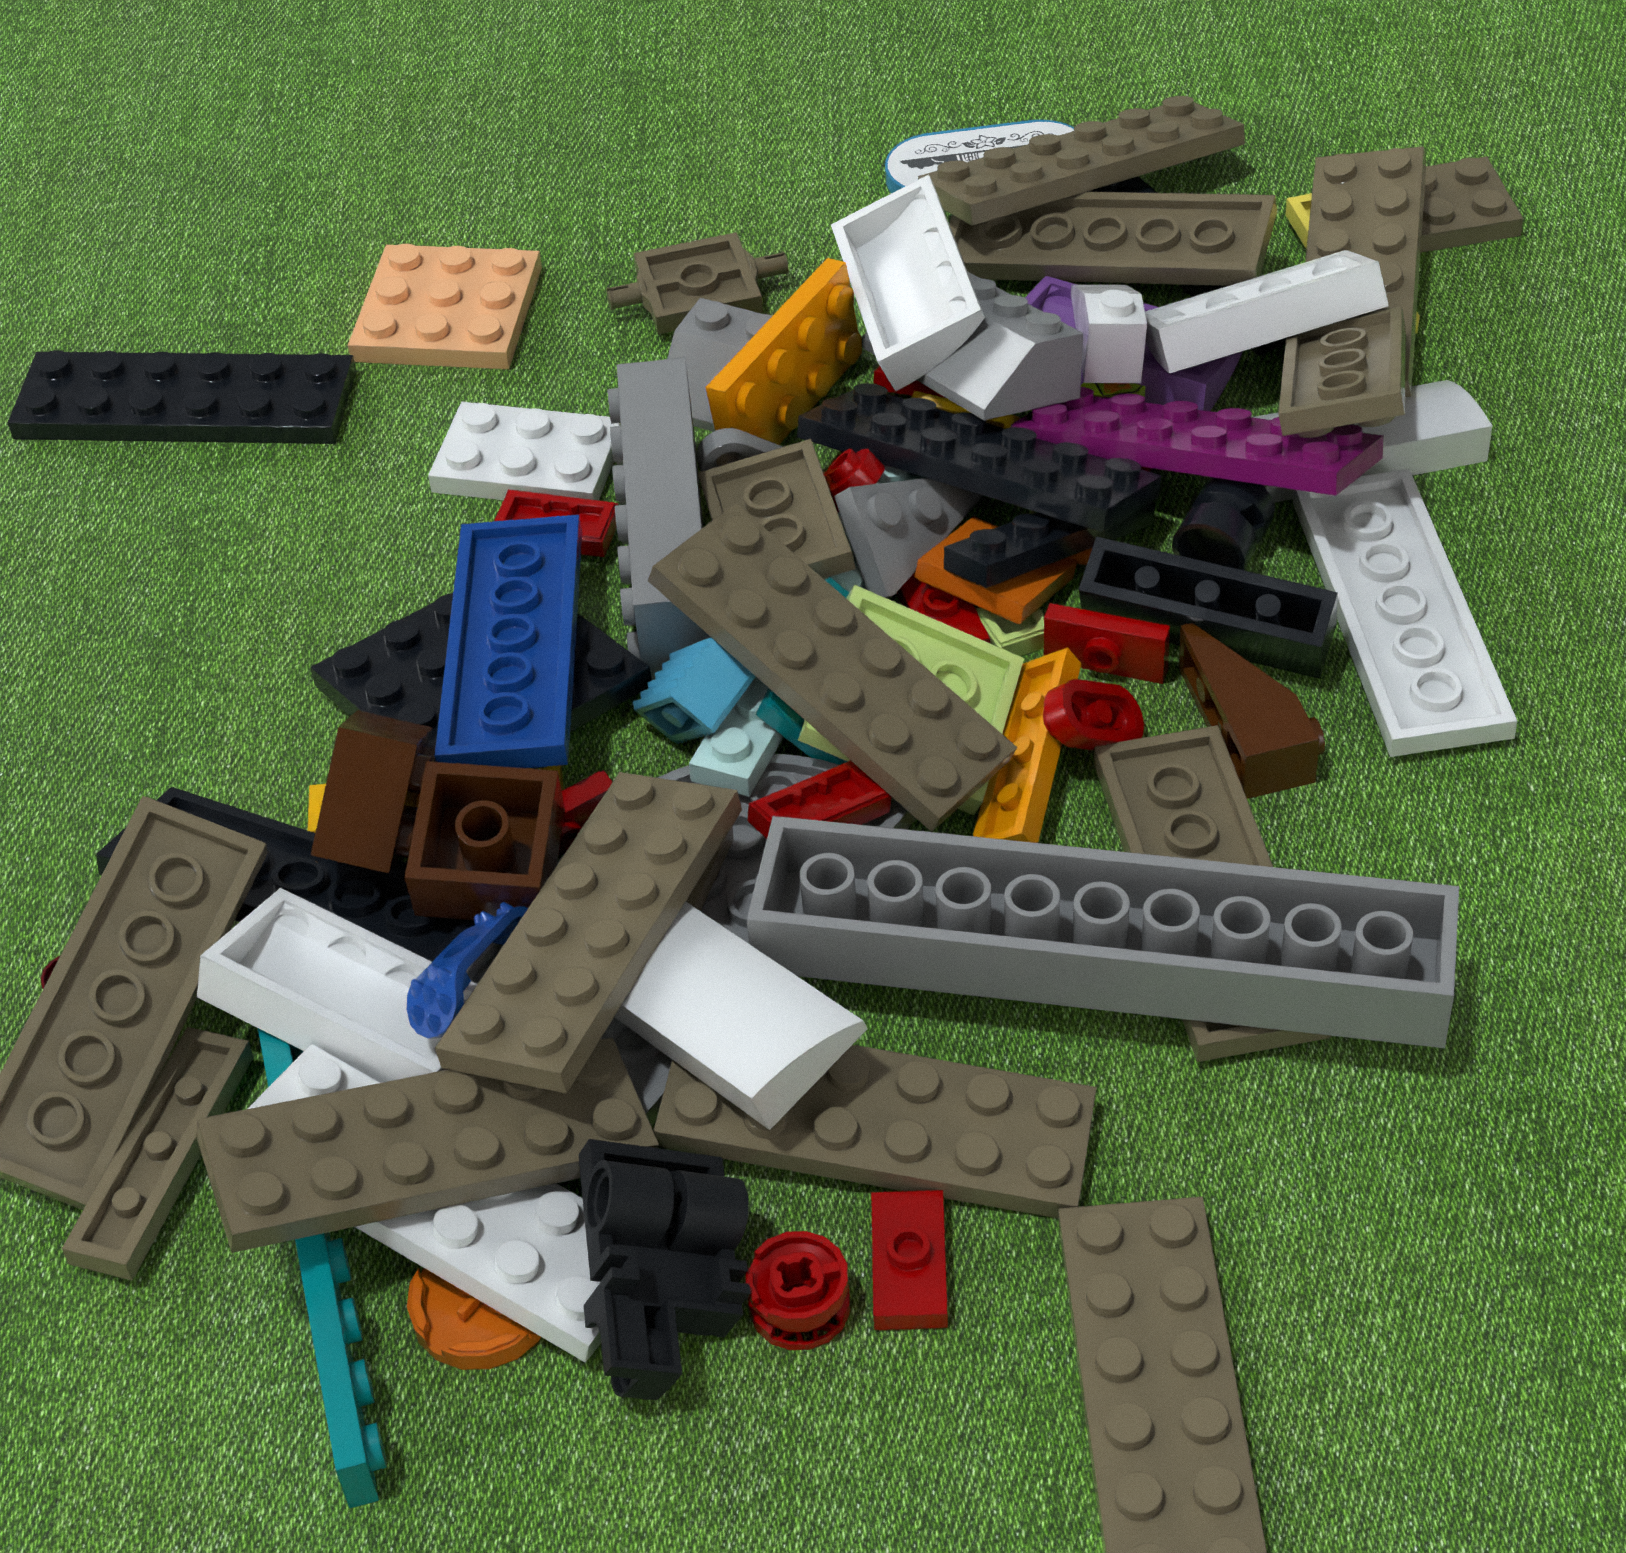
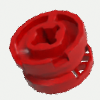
[746,1231,850,1350]

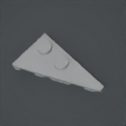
[834,478,984,599]

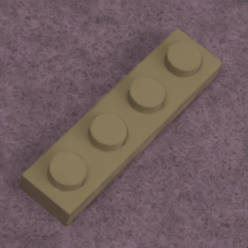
[62,1027,254,1281]

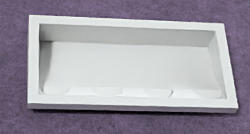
[831,174,985,391]
[1145,250,1389,374]
[1254,380,1493,503]
[197,888,477,1083]
[614,902,868,1130]

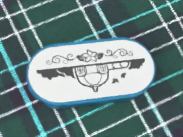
[885,120,1074,193]

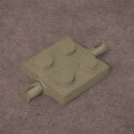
[606,232,789,334]

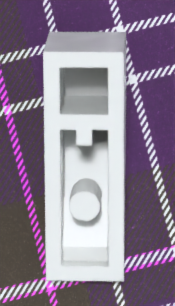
[1071,285,1147,383]

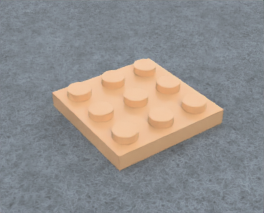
[348,244,542,369]

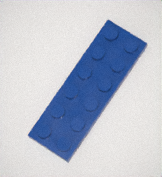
[435,515,582,769]

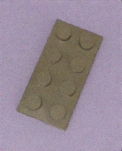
[1278,306,1406,438]

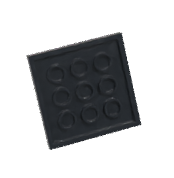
[310,592,652,746]

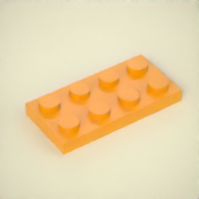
[705,258,862,445]

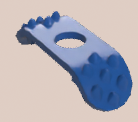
[406,902,528,1039]

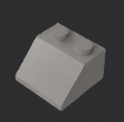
[667,298,772,432]

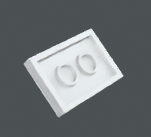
[428,402,621,500]

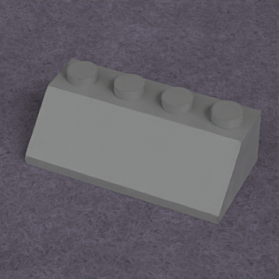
[862,271,1083,420]

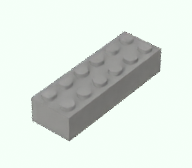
[607,357,712,690]

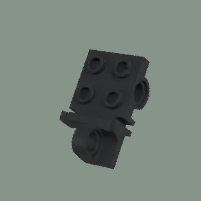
[578,1139,751,1400]

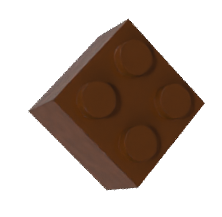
[311,710,436,873]
[405,761,565,920]

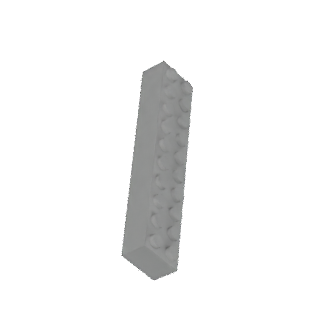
[746,816,1459,1048]

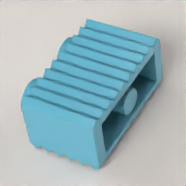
[633,638,756,745]

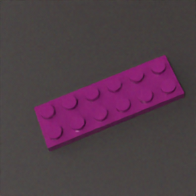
[1011,387,1384,496]

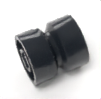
[1172,477,1275,570]

